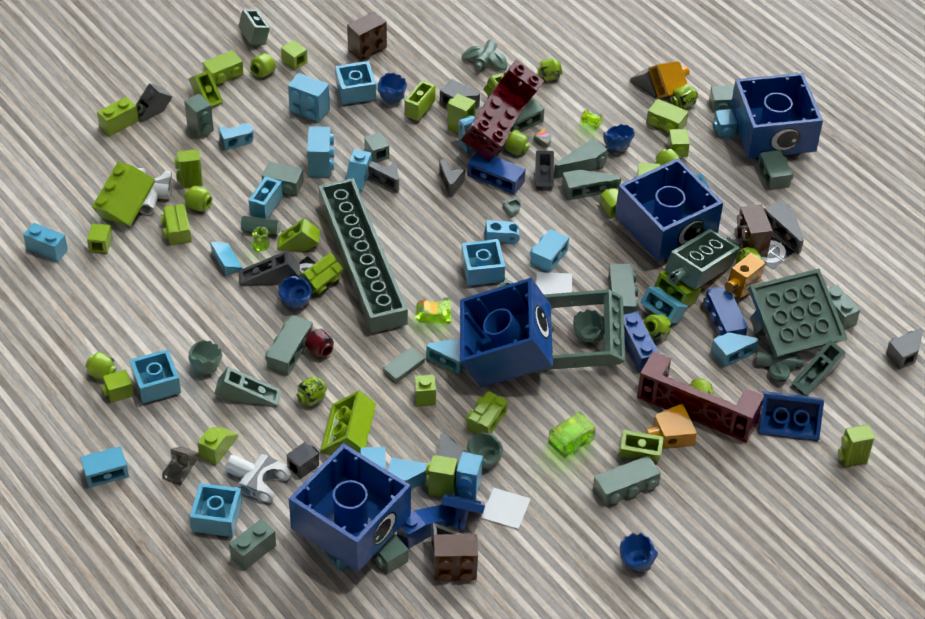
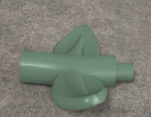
[462,40,507,70]
[756,347,804,380]

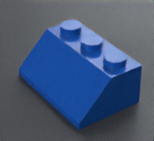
[759,391,824,440]

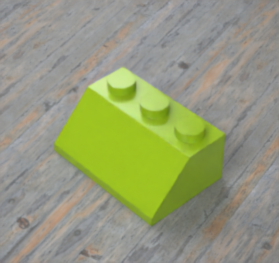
[92,162,156,226]
[320,390,376,455]

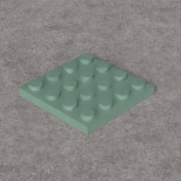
[748,268,847,359]

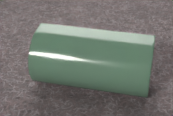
[241,216,281,235]

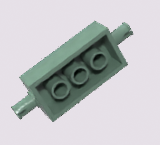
[664,229,740,290]

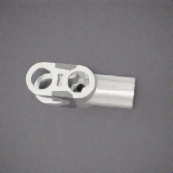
[138,168,172,215]
[225,454,291,503]

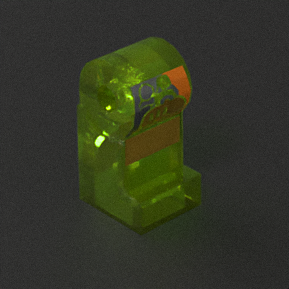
[416,297,451,323]

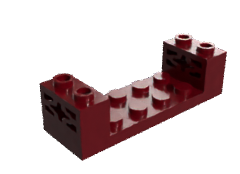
[461,60,544,161]
[637,351,764,443]

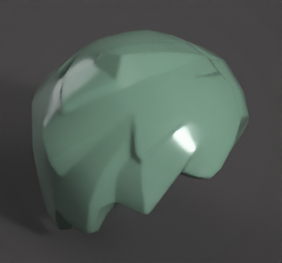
[573,309,605,343]
[188,339,223,376]
[467,432,503,469]

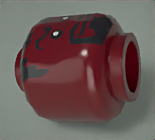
[305,329,334,358]

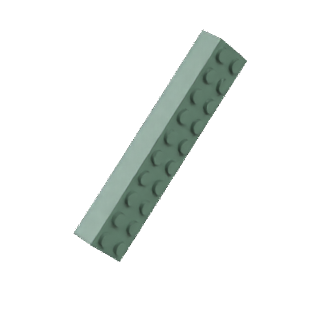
[318,178,408,333]

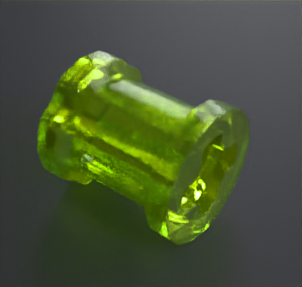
[580,109,603,129]
[252,226,270,251]

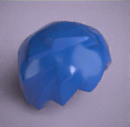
[377,72,407,105]
[603,124,635,152]
[278,276,312,309]
[619,533,658,571]

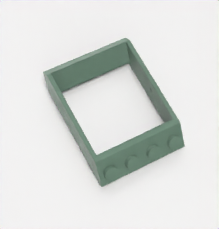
[544,289,625,370]

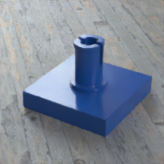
[442,493,485,530]

